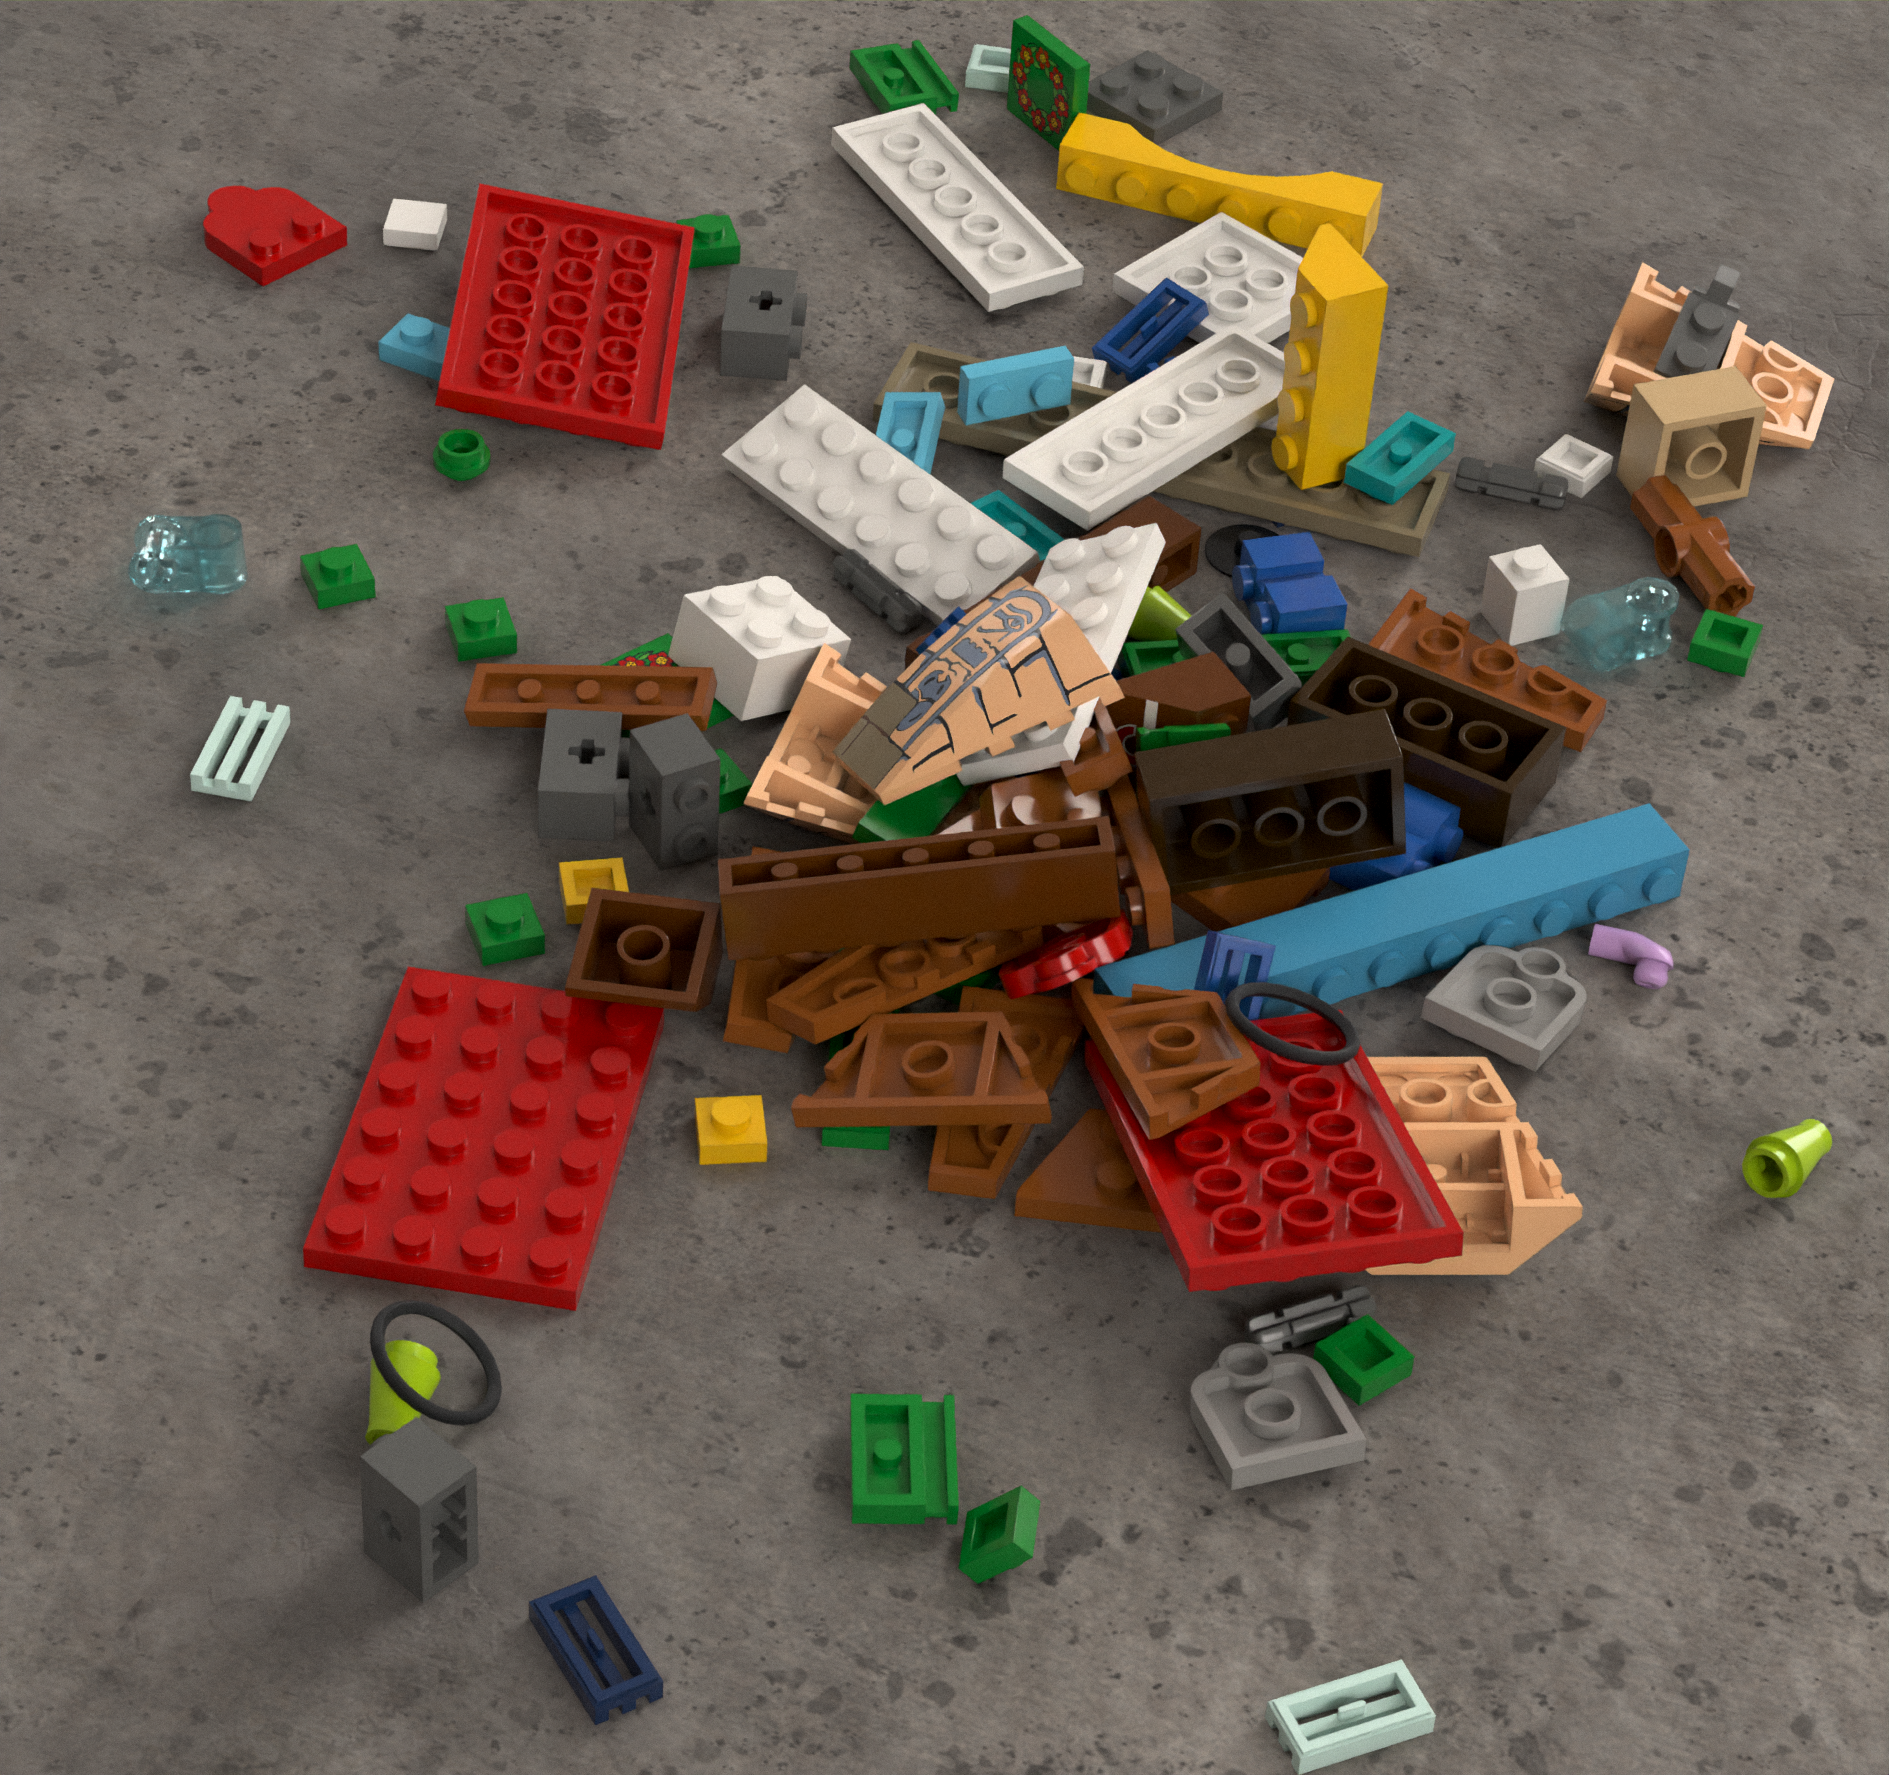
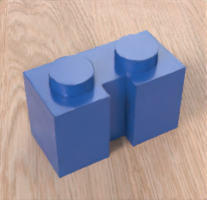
[1232,532,1348,634]

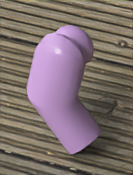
[1588,924,1673,989]

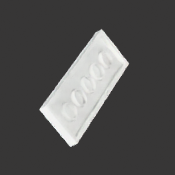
[831,103,1084,312]
[1002,323,1285,531]
[721,384,1040,626]
[956,523,1166,786]

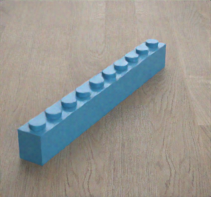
[1093,803,1690,1020]

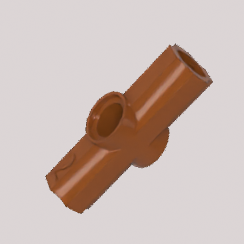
[1630,475,1755,617]

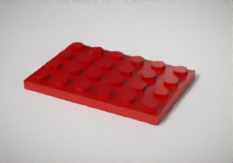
[435,183,695,450]
[303,966,664,1311]
[1085,1010,1464,1292]

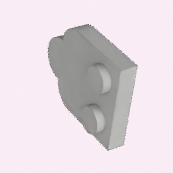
[1420,945,1587,1072]
[1190,1343,1366,1490]

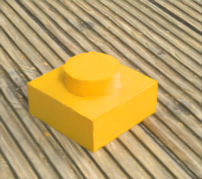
[559,857,629,925]
[694,1095,767,1165]

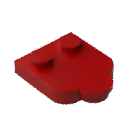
[203,186,348,287]
[998,909,1133,999]

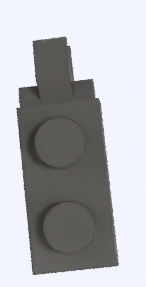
[1653,264,1741,378]

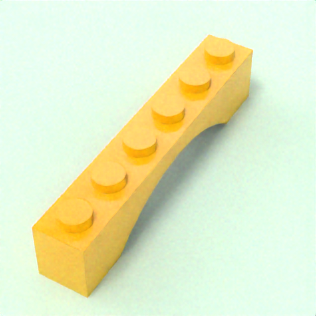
[1056,112,1383,257]

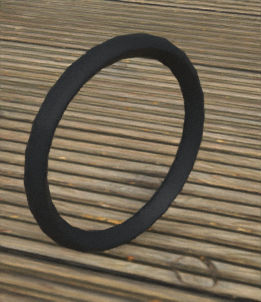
[1225,982,1360,1066]
[370,1300,502,1426]

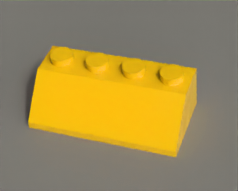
[1271,223,1388,490]

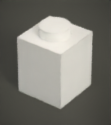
[1480,544,1569,646]

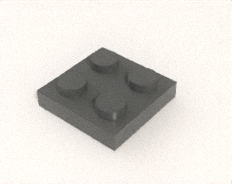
[1087,50,1224,145]

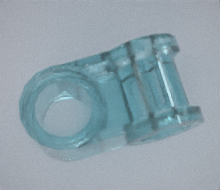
[128,514,248,594]
[1560,577,1679,672]

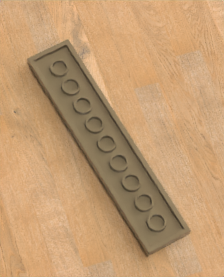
[873,342,1450,557]

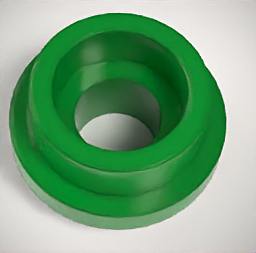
[433,429,491,481]

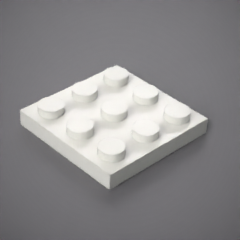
[1112,212,1303,343]

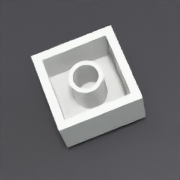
[668,576,851,721]

